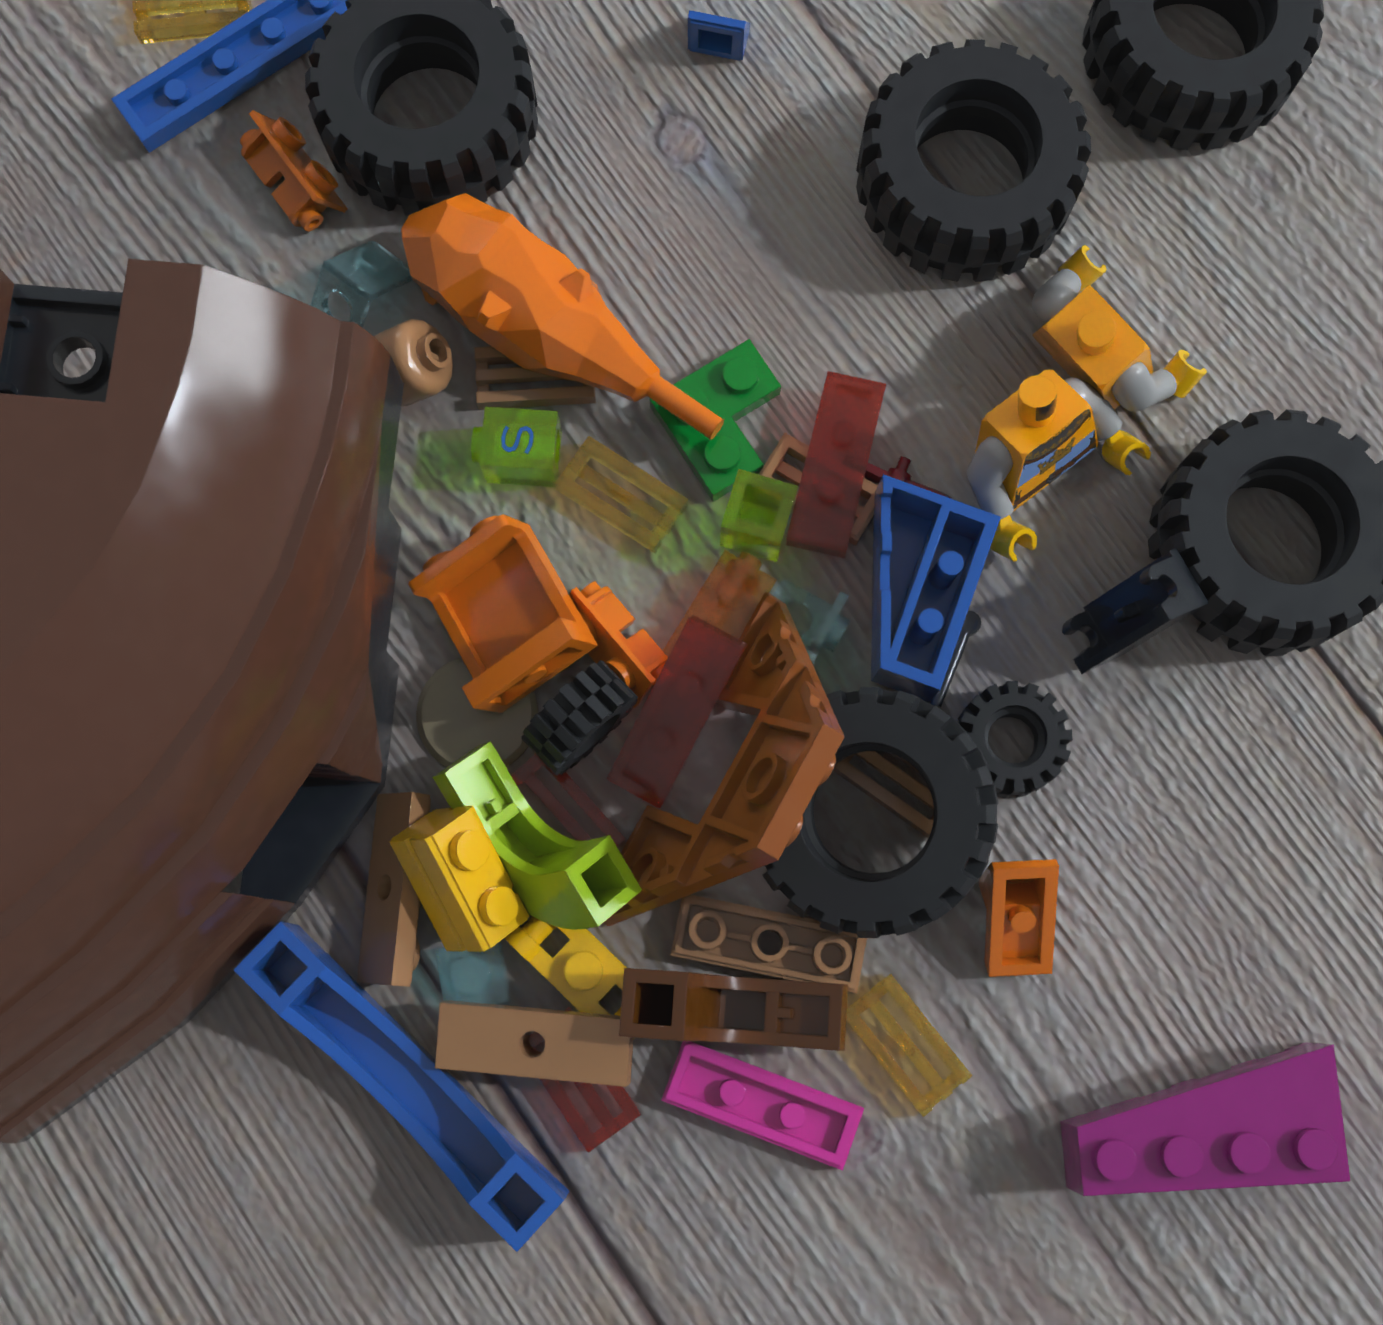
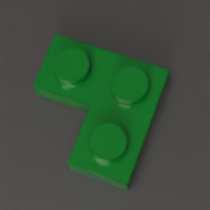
[649,339,781,502]

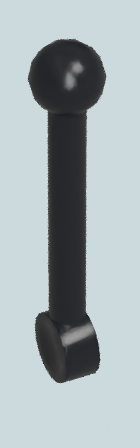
[930,611,981,709]

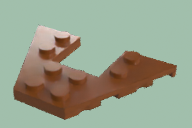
[603,592,845,926]

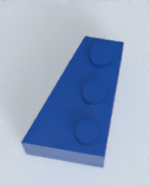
[871,474,1001,702]

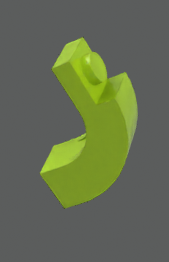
[432,741,642,930]

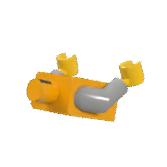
[1032,245,1207,412]
[967,369,1151,562]

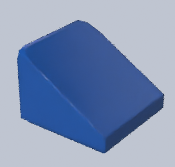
[688,10,750,61]

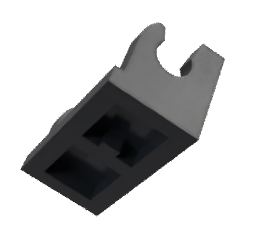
[1062,548,1209,674]

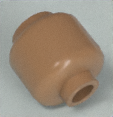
[374,319,453,406]

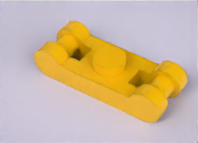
[505,916,635,1039]

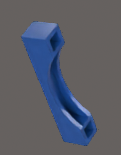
[234,921,570,1252]

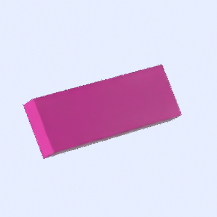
[661,1041,864,1171]

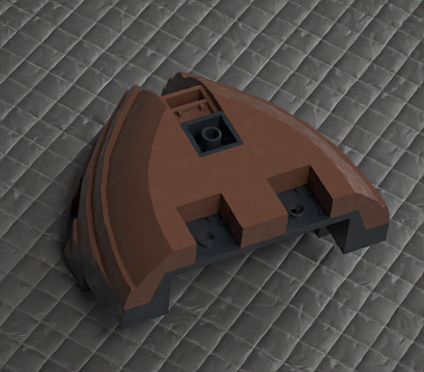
[0,259,404,1144]

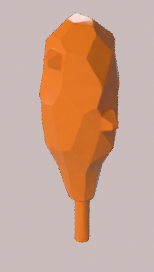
[401,193,724,440]

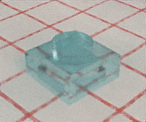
[435,941,511,1004]

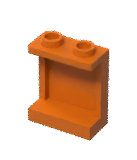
[408,514,598,713]

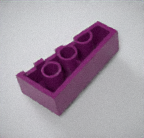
[1060,1042,1350,1196]

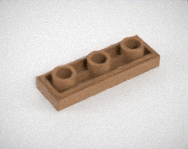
[357,792,431,987]
[670,895,867,993]
[435,1000,634,1087]

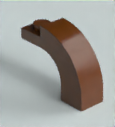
[619,968,848,1051]

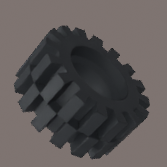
[521,660,638,776]
[958,681,1073,798]

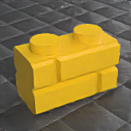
[389,805,529,952]

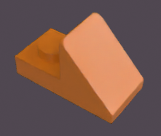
[979,859,1059,977]

